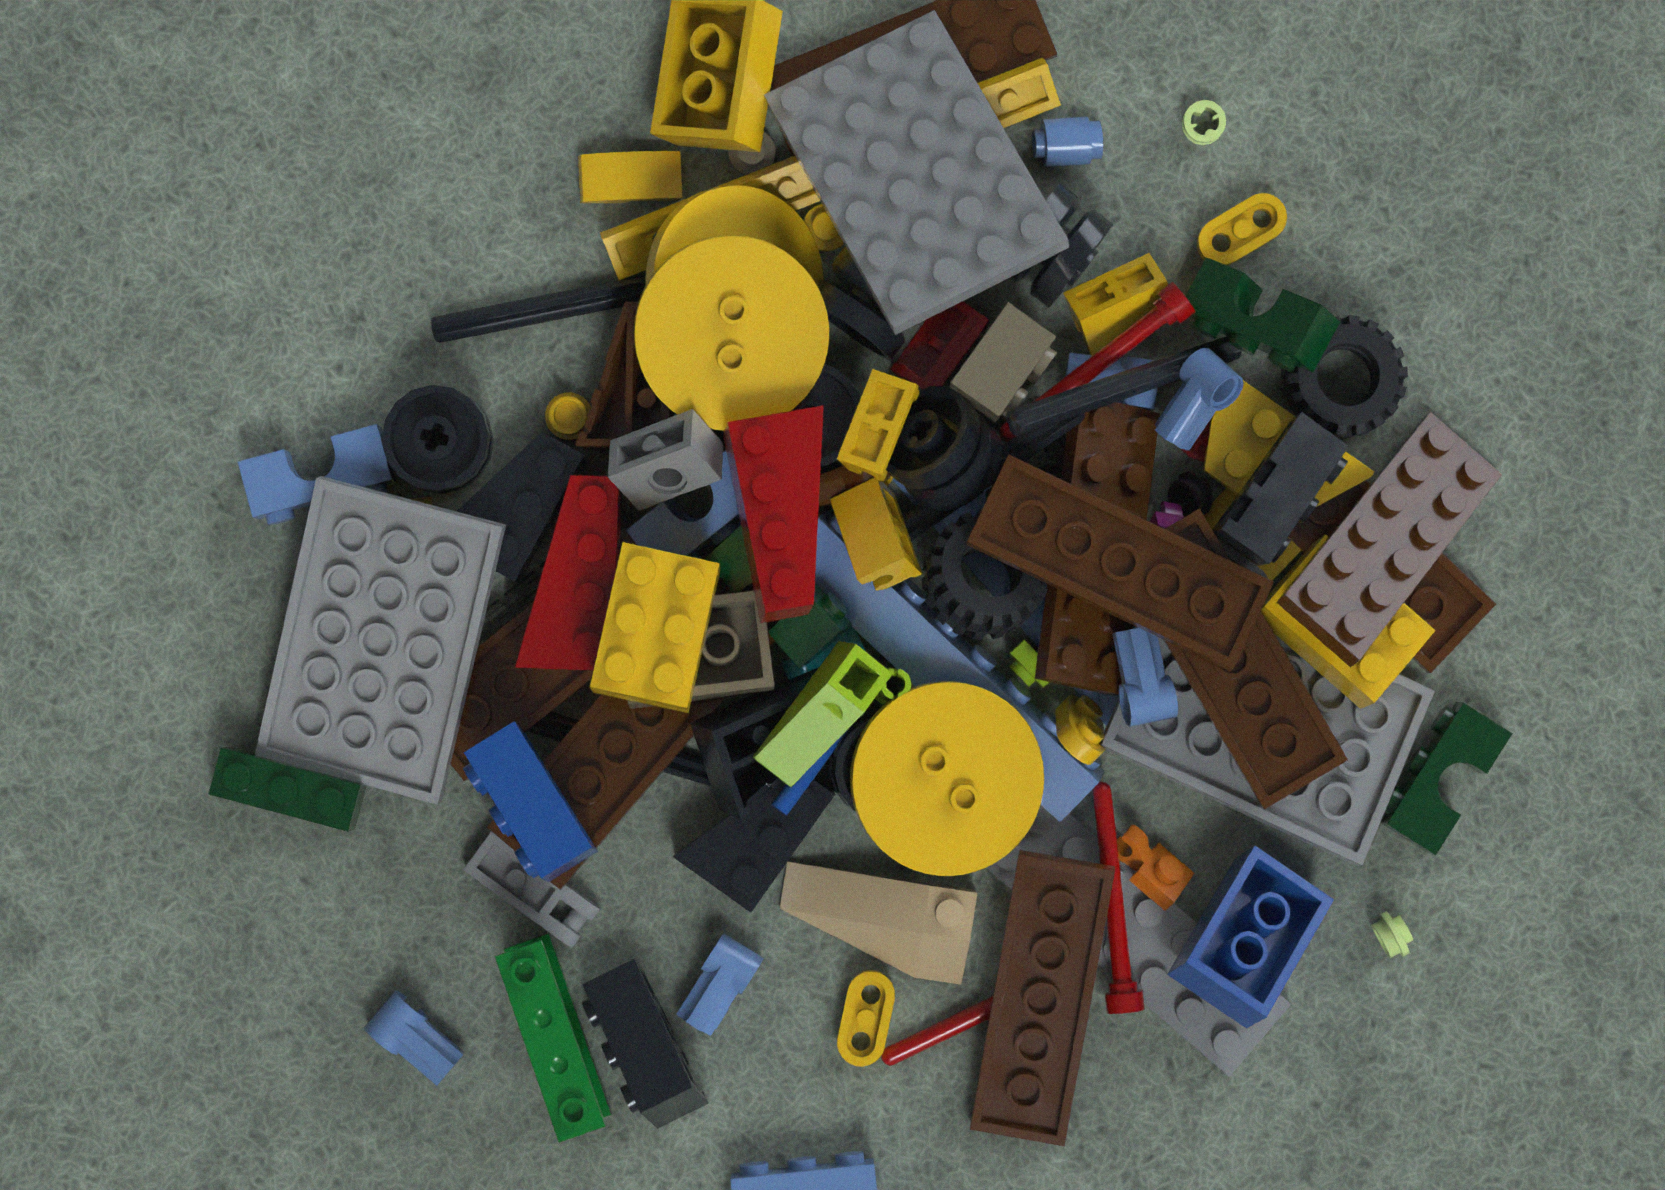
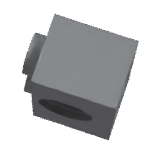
[608,409,723,510]

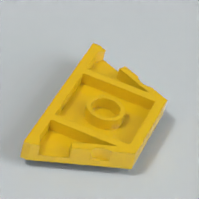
[1203,380,1375,507]

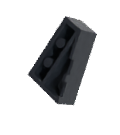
[1212,412,1349,566]
[456,432,588,583]
[690,668,818,820]
[673,779,835,913]
[582,959,709,1129]

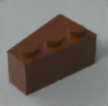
[575,302,677,450]

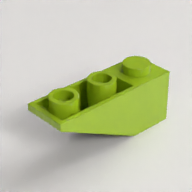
[752,641,893,787]

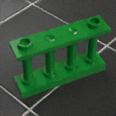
[495,933,612,1143]

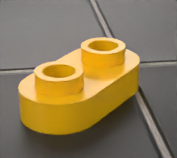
[1197,193,1287,266]
[1055,695,1106,765]
[837,970,895,1067]

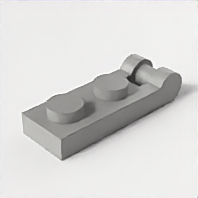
[463,831,601,948]

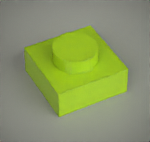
[1009,640,1049,688]

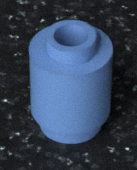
[1032,117,1103,167]

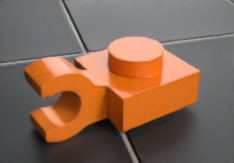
[1117,824,1195,911]

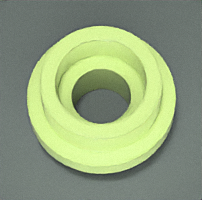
[1371,911,1413,958]

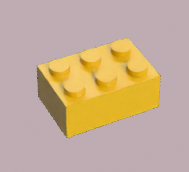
[650,0,783,152]
[1261,535,1436,709]
[590,542,720,713]

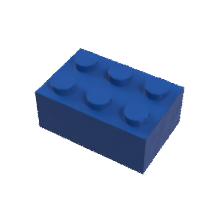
[463,721,598,882]
[1167,845,1334,1029]

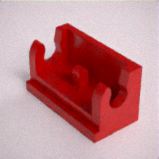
[890,301,989,390]

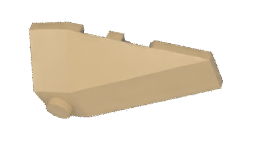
[780,861,977,985]

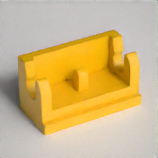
[1063,253,1168,356]
[837,369,920,482]
[830,477,922,591]

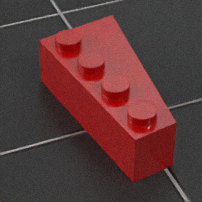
[723,405,824,623]
[515,475,622,670]

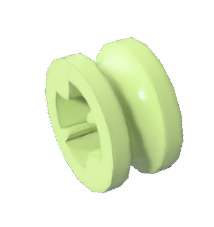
[1182,100,1226,145]

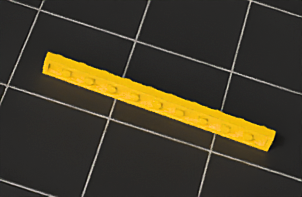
[600,57,1061,281]

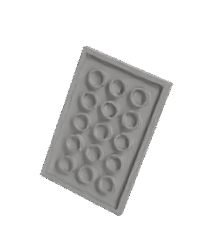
[764,10,1069,335]
[255,476,506,805]
[1101,634,1435,866]

